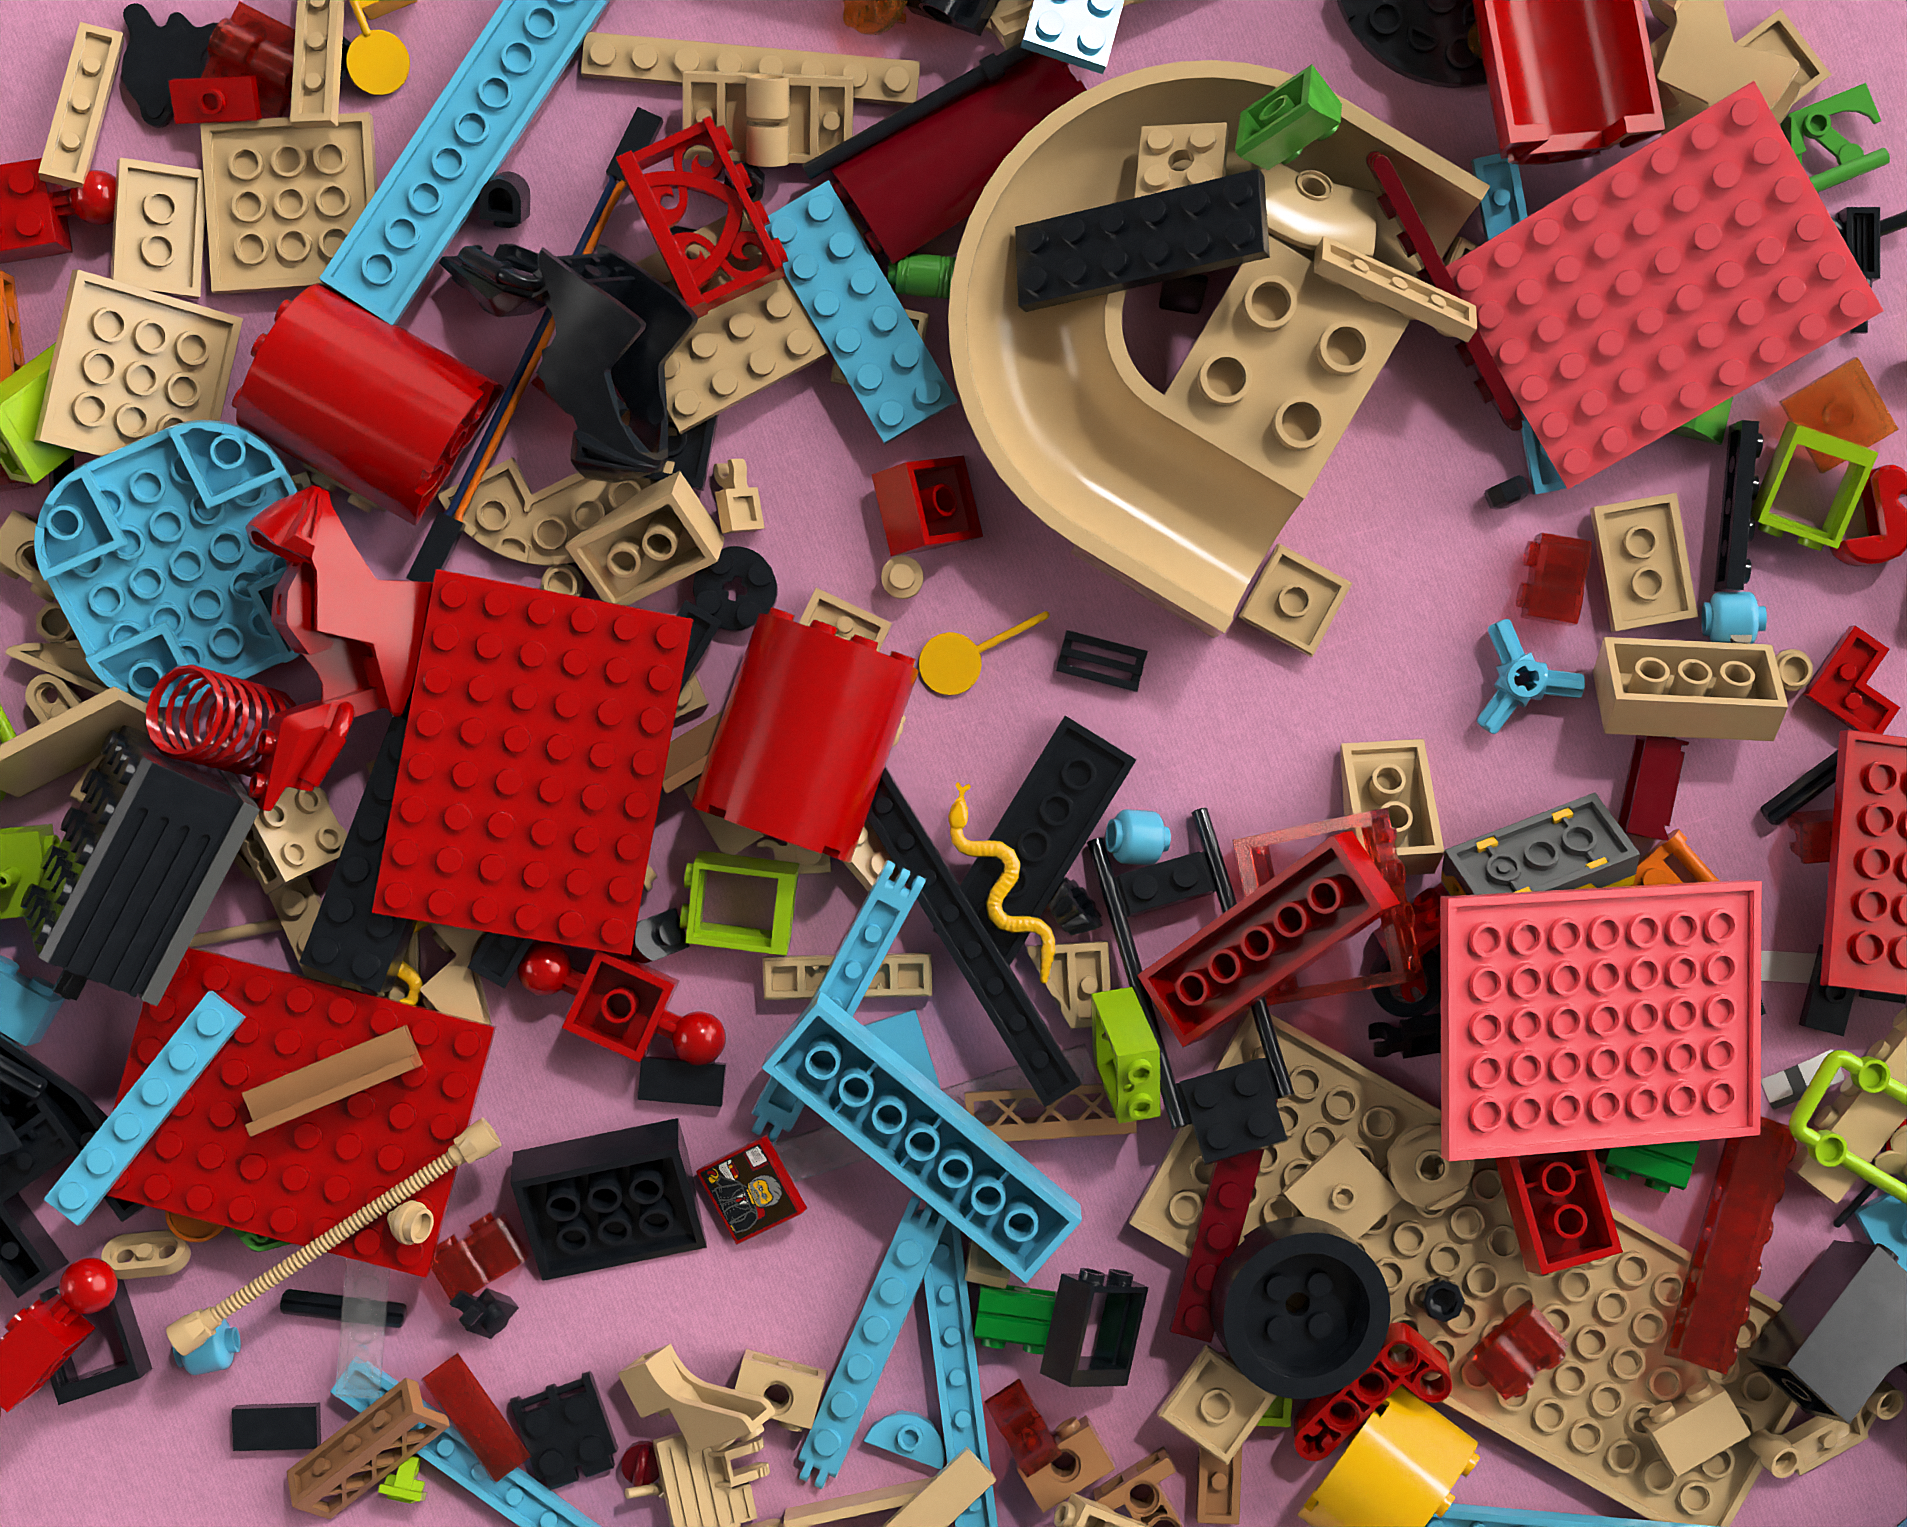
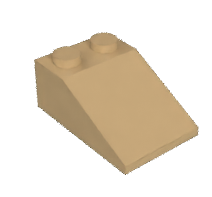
[565,471,725,606]
[1340,739,1444,877]

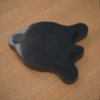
[121,3,230,128]

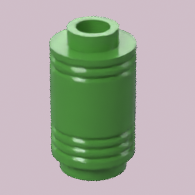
[887,252,956,299]

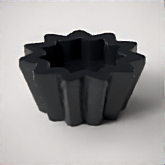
[1048,877,1103,936]

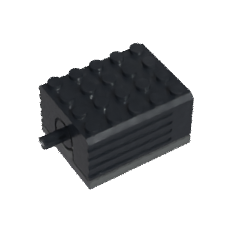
[20,725,260,1006]

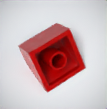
[871,455,983,557]

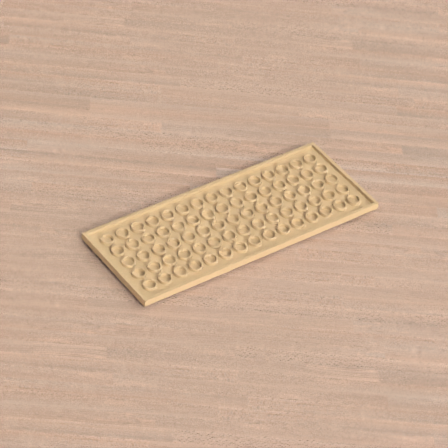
[1128,1007,1798,1527]

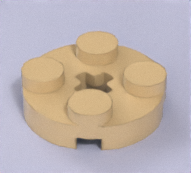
[1387,1123,1475,1210]

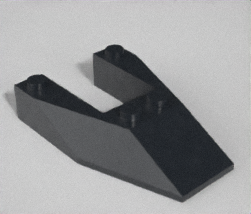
[0,1033,147,1298]

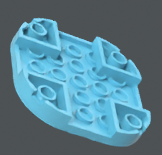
[34,420,300,707]

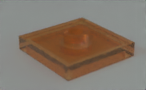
[1779,357,1899,474]

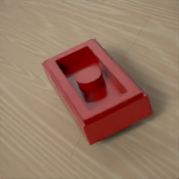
[168,75,262,124]

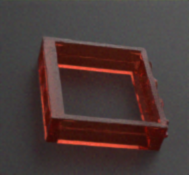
[1232,808,1424,1006]

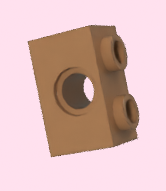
[1015,1415,1115,1513]

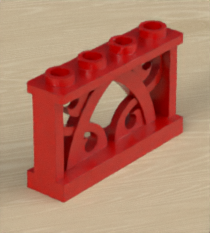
[616,116,788,318]

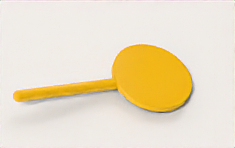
[346,0,410,95]
[919,611,1050,695]

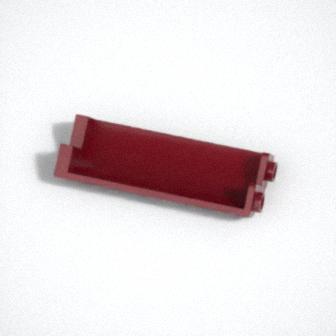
[830,51,1087,264]

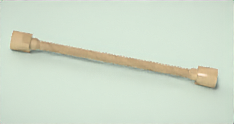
[166,1117,502,1356]

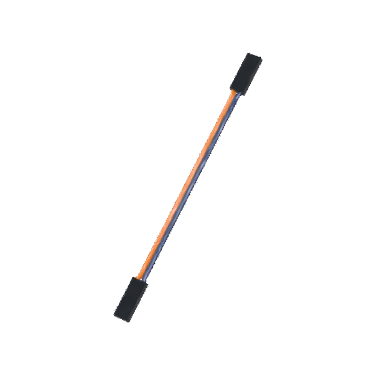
[406,107,664,582]

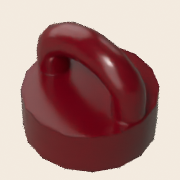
[621,1441,660,1487]

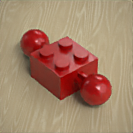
[0,158,116,264]
[517,942,726,1065]
[0,1257,118,1417]

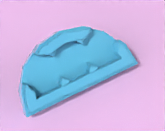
[864,1410,945,1470]

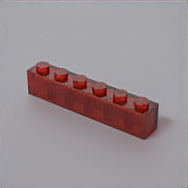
[1663,1116,1797,1375]

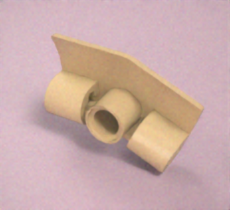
[1249,163,1377,258]

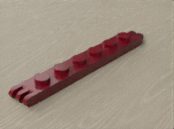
[1366,151,1524,431]

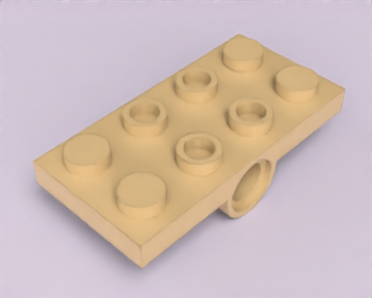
[683,70,854,167]

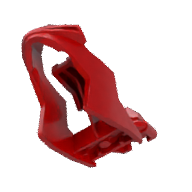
[245,485,433,811]

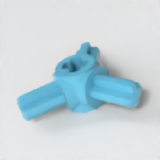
[1476,619,1585,734]

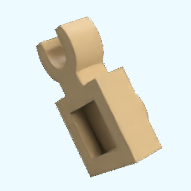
[757,839,832,874]

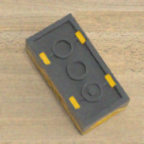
[1441,793,1640,896]

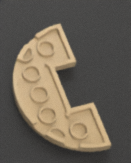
[437,402,677,566]

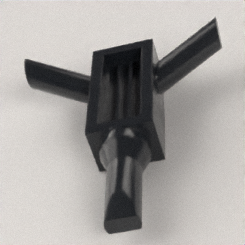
[1831,207,1907,334]

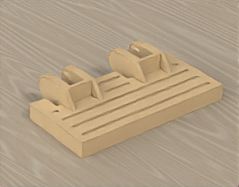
[652,1431,781,1527]

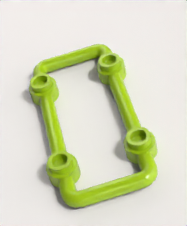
[1789,1050,1907,1204]

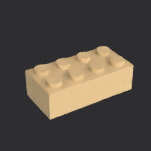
[1593,637,1788,741]

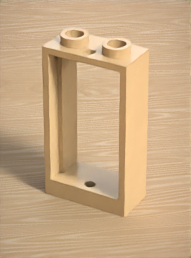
[778,1477,933,1527]

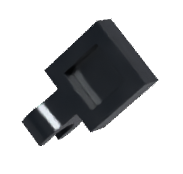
[1368,1013,1441,1059]
[449,1288,519,1339]

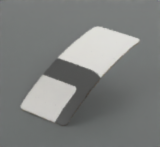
[1761,1049,1844,1109]

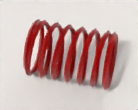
[145,664,297,777]

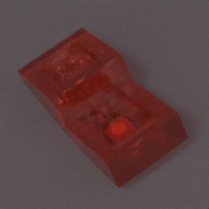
[985,1378,1063,1478]

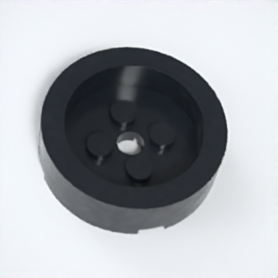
[1210,1217,1391,1399]

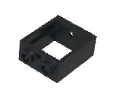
[1040,1268,1149,1387]
[27,1279,153,1405]

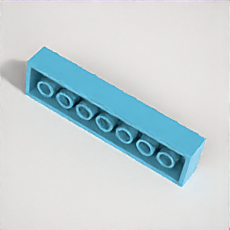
[762,991,1082,1283]

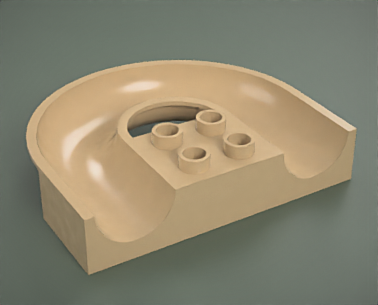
[948,60,1490,638]

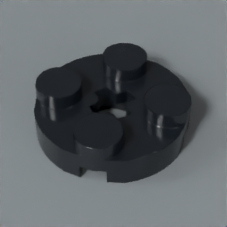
[693,546,778,631]

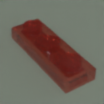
[421,1353,531,1484]

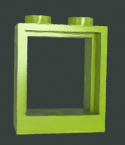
[1750,421,1878,551]
[680,850,799,956]
[1091,987,1161,1124]

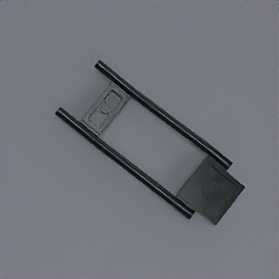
[1087,808,1295,1166]

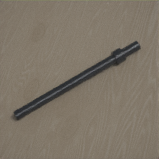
[802,42,1034,180]

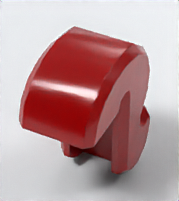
[1829,465,1907,566]

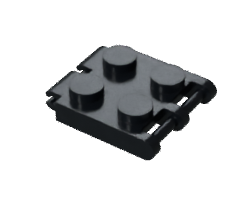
[510,1371,619,1490]

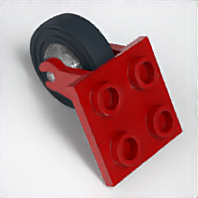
[1369,882,1451,1018]

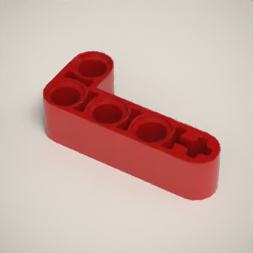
[1294,1322,1452,1462]

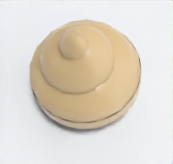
[387,1200,434,1245]

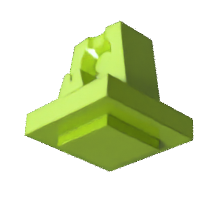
[378,1455,427,1504]

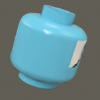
[1701,592,1767,644]

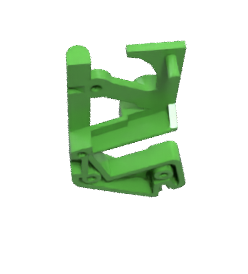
[1781,83,1890,193]

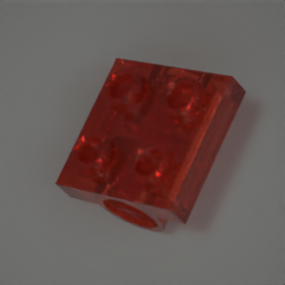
[201,1,295,118]

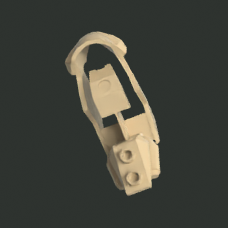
[1608,0,1801,168]

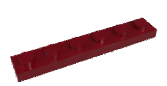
[1169,1099,1278,1343]

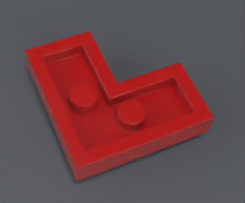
[1803,625,1901,734]

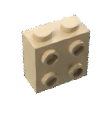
[241,787,348,895]

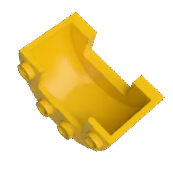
[1297,1384,1480,1527]

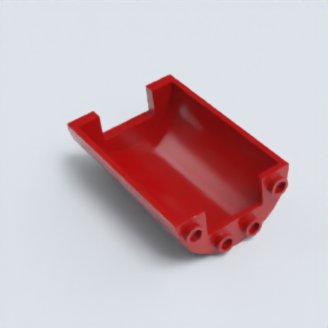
[1472,0,1665,165]

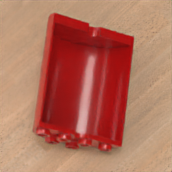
[232,283,504,526]
[690,607,919,863]

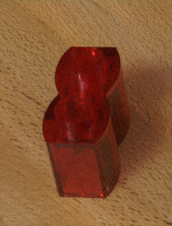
[1516,532,1592,627]
[431,1212,530,1301]
[1466,1299,1570,1401]

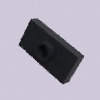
[1799,944,1856,1036]

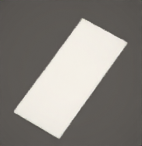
[1761,951,1817,983]

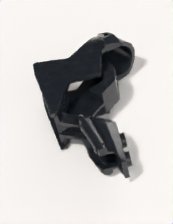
[439,243,698,483]

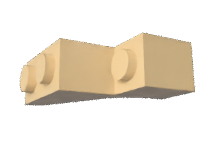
[419,923,492,1025]
[617,1343,776,1453]

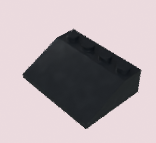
[510,1118,707,1281]

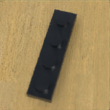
[1714,420,1763,592]

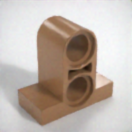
[1093,1446,1182,1527]

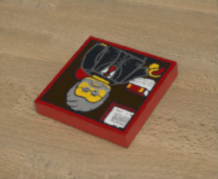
[696,1135,807,1245]

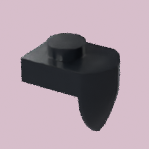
[626,907,690,963]

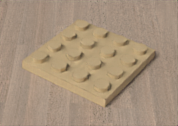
[200,112,378,295]
[635,213,829,435]
[34,269,243,457]

